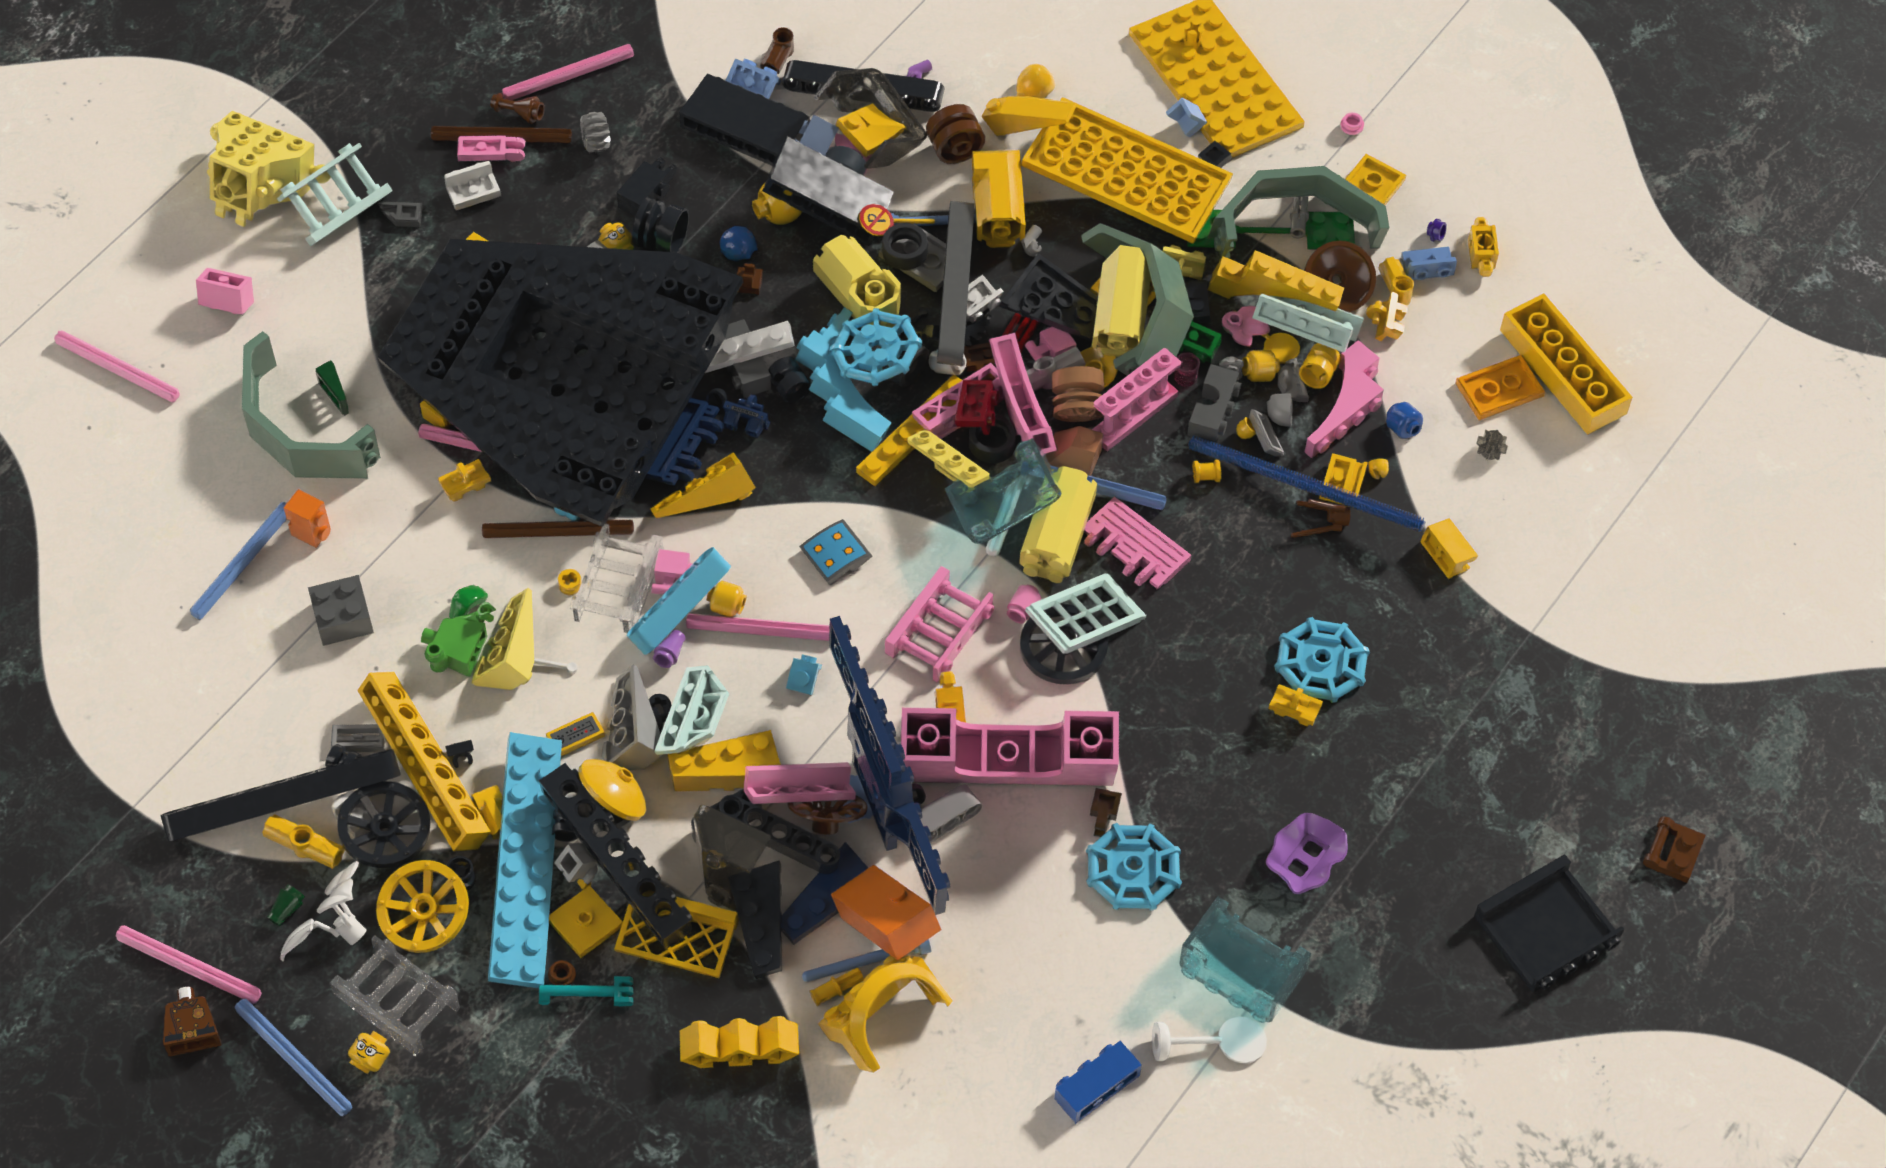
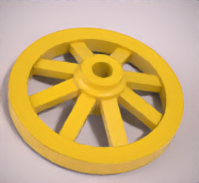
[376,860,469,953]

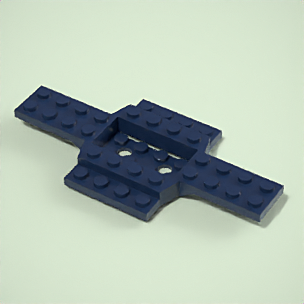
[829,616,950,915]

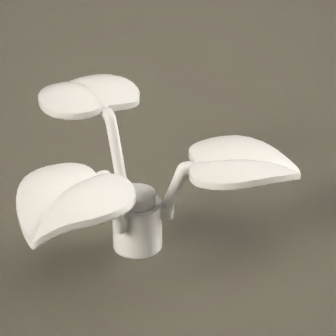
[280,860,366,962]

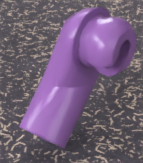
[907,59,932,78]

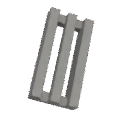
[331,724,386,752]

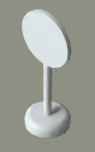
[1152,1016,1267,1064]

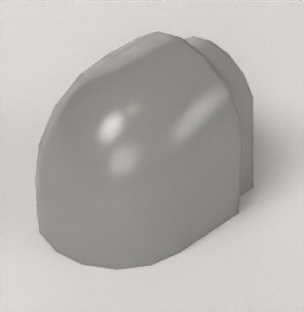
[1267,393,1293,427]

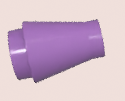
[653,630,685,668]

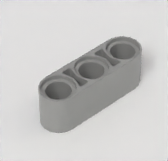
[921,784,982,843]

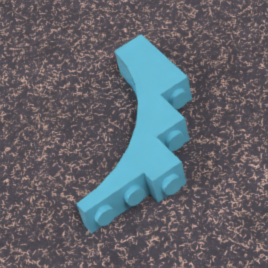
[795,307,891,452]

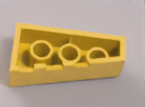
[667,730,781,791]

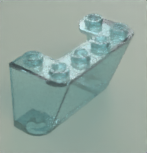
[945,438,1062,544]

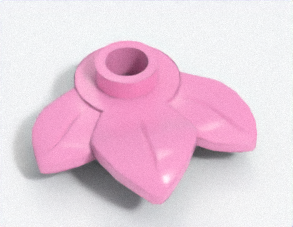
[1222,306,1270,347]

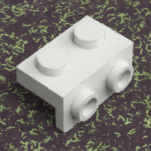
[444,161,501,210]
[966,275,1004,324]

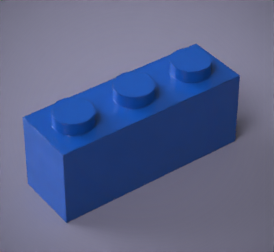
[1054,1040,1142,1124]

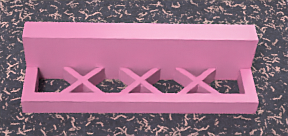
[912,363,1004,439]
[744,762,856,804]

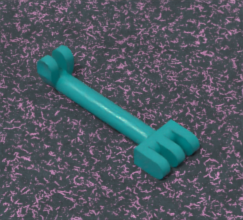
[539,976,633,1006]

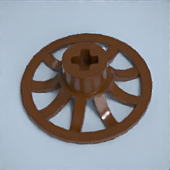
[787,795,868,835]

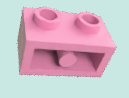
[196,268,254,315]

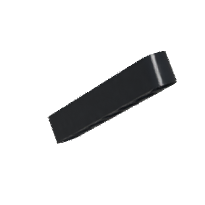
[782,60,945,112]

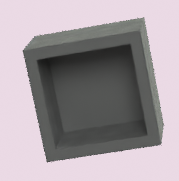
[308,575,374,646]

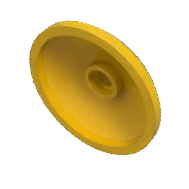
[578,759,646,821]

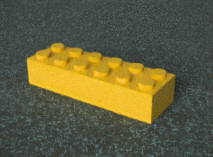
[1500,293,1633,435]

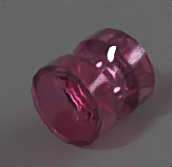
[1174,352,1200,387]

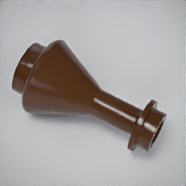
[490,93,545,124]

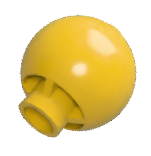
[752,182,802,225]

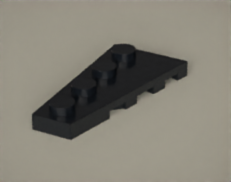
[728,860,782,979]

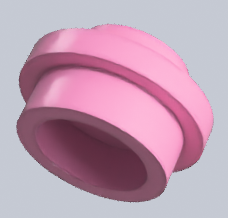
[1340,112,1364,135]

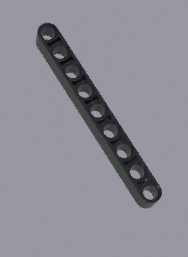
[160,749,401,841]

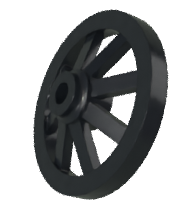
[1020,604,1108,684]
[337,781,430,868]

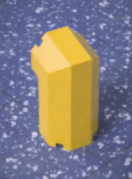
[972,150,1026,248]

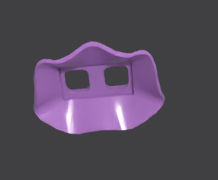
[1266,813,1348,894]

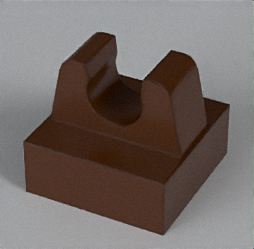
[737,263,763,295]

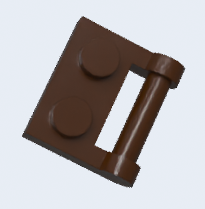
[1643,816,1706,883]

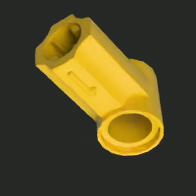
[1378,257,1414,306]
[471,785,503,840]

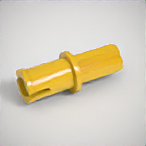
[809,968,864,1007]

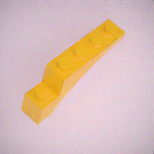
[1207,250,1344,311]

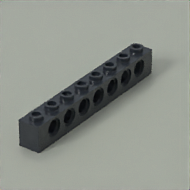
[539,763,693,950]

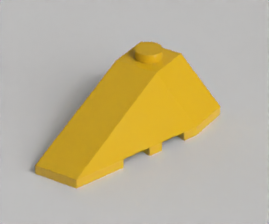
[981,96,1077,136]
[651,452,756,518]

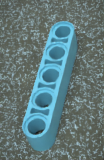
[626,547,731,655]

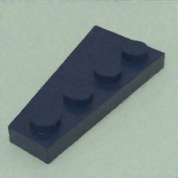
[781,842,868,945]

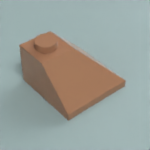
[1042,426,1103,476]

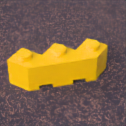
[680,1016,799,1068]

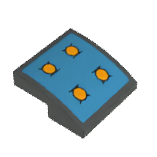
[799,519,873,585]

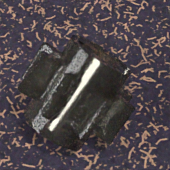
[1476,430,1508,460]

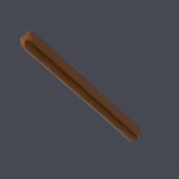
[431,126,572,143]
[482,519,634,538]

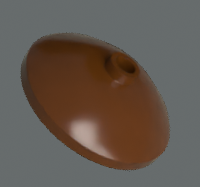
[1304,241,1376,313]

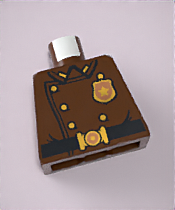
[163,987,222,1056]

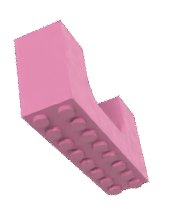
[901,708,1119,786]

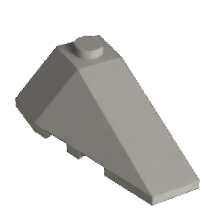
[602,664,662,770]

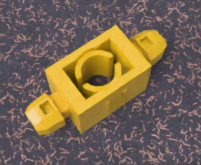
[1468,217,1499,277]
[934,671,966,723]

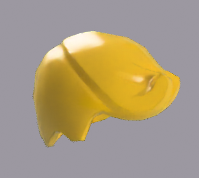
[1016,64,1055,98]

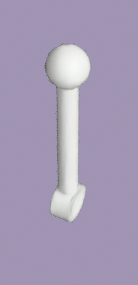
[534,658,577,674]

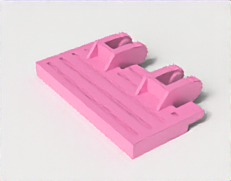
[1084,496,1191,589]

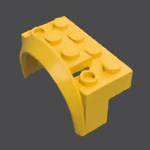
[818,955,952,1073]

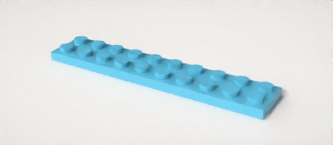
[488,732,562,988]

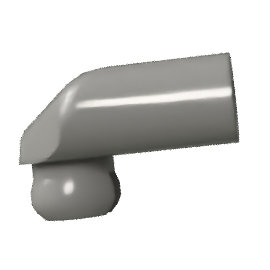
[1021,225,1042,257]

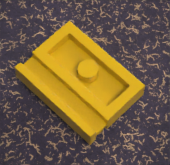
[1319,453,1368,508]

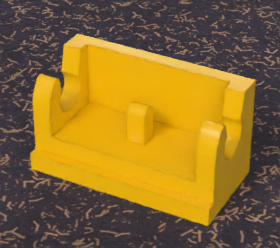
[1420,518,1478,579]

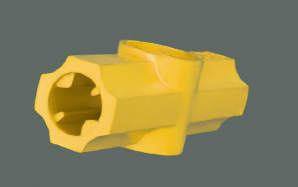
[262,814,345,869]

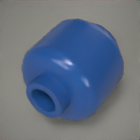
[1386,402,1423,439]

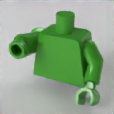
[421,602,496,677]

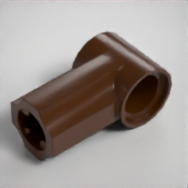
[760,27,794,74]

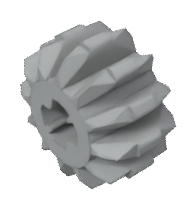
[580,112,611,153]

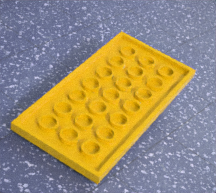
[1129,0,1305,158]
[1021,97,1233,244]

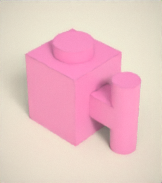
[1025,327,1076,362]
[651,549,692,595]

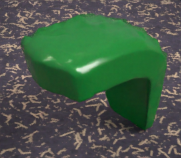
[449,585,488,619]

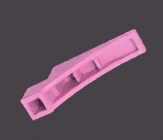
[989,333,1057,458]
[1305,340,1384,458]

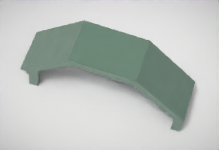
[1208,166,1390,260]
[1081,223,1194,376]
[242,331,381,478]

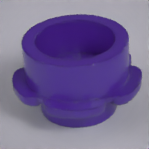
[1427,218,1447,242]

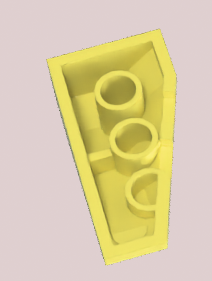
[471,588,534,690]

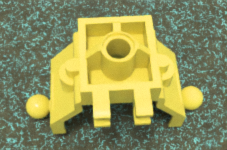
[207,111,331,227]

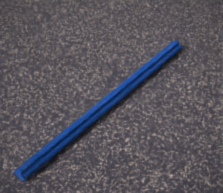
[1188,435,1426,532]

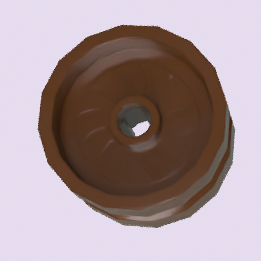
[926,104,985,164]

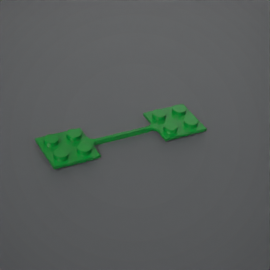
[1187,210,1355,250]

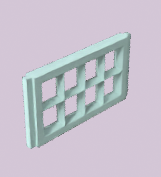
[1025,574,1146,654]

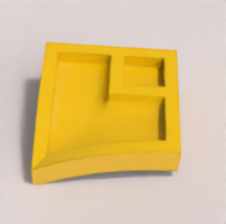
[835,103,905,157]

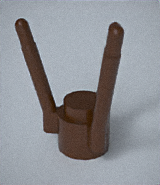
[1291,499,1351,538]

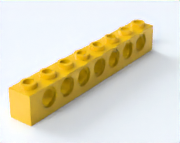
[357,672,491,851]

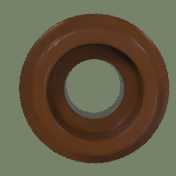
[548,960,576,985]

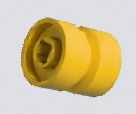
[1299,343,1341,389]

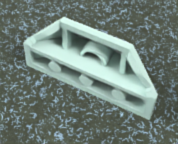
[654,665,729,755]

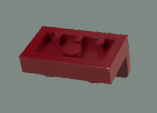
[955,380,999,435]

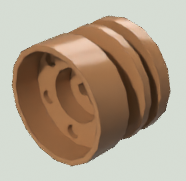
[1052,366,1104,422]

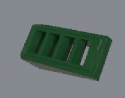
[315,360,349,416]

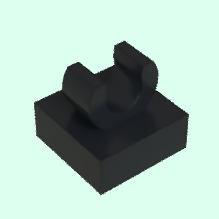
[445,739,474,768]

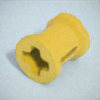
[1193,460,1221,483]

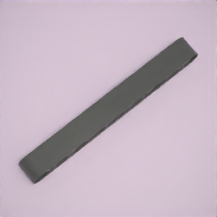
[937,201,974,366]

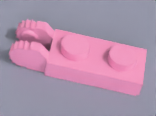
[457,136,525,162]

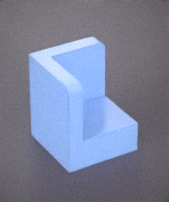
[1166,98,1207,137]

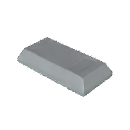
[1249,409,1284,456]

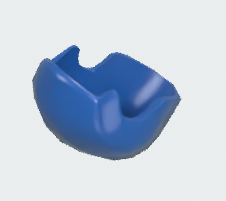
[720,226,758,261]

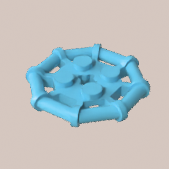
[830,308,922,386]
[1274,617,1370,703]
[1086,823,1182,911]

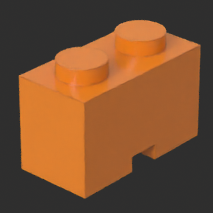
[284,489,331,548]

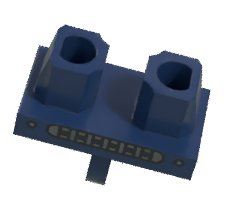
[723,394,770,438]

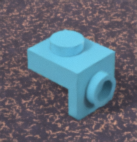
[786,654,822,695]

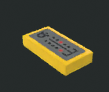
[546,712,605,757]

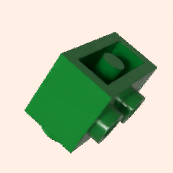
[1178,322,1221,364]

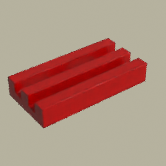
[1002,313,1040,353]

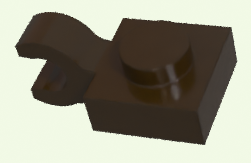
[1090,788,1122,837]

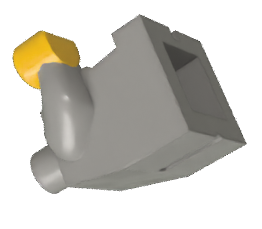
[554,843,599,890]

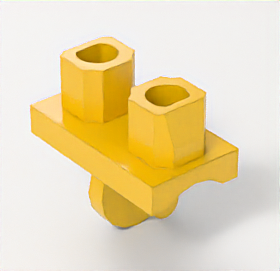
[1366,292,1407,341]
[438,459,491,502]
[1269,684,1323,726]

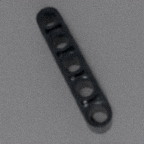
[718,795,840,874]

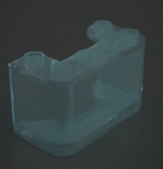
[1179,896,1311,1023]

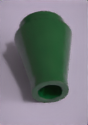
[267,884,305,926]

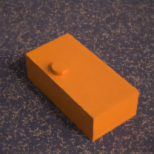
[831,865,942,960]

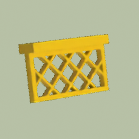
[614,890,739,978]

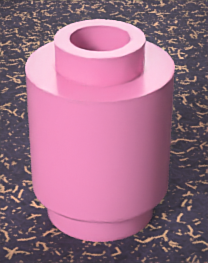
[1007,585,1041,624]

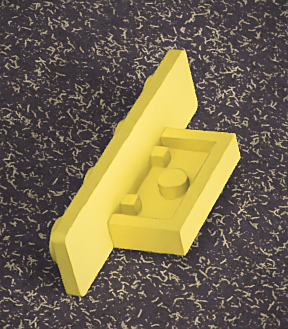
[908,429,989,491]

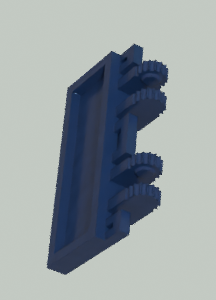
[645,398,725,485]

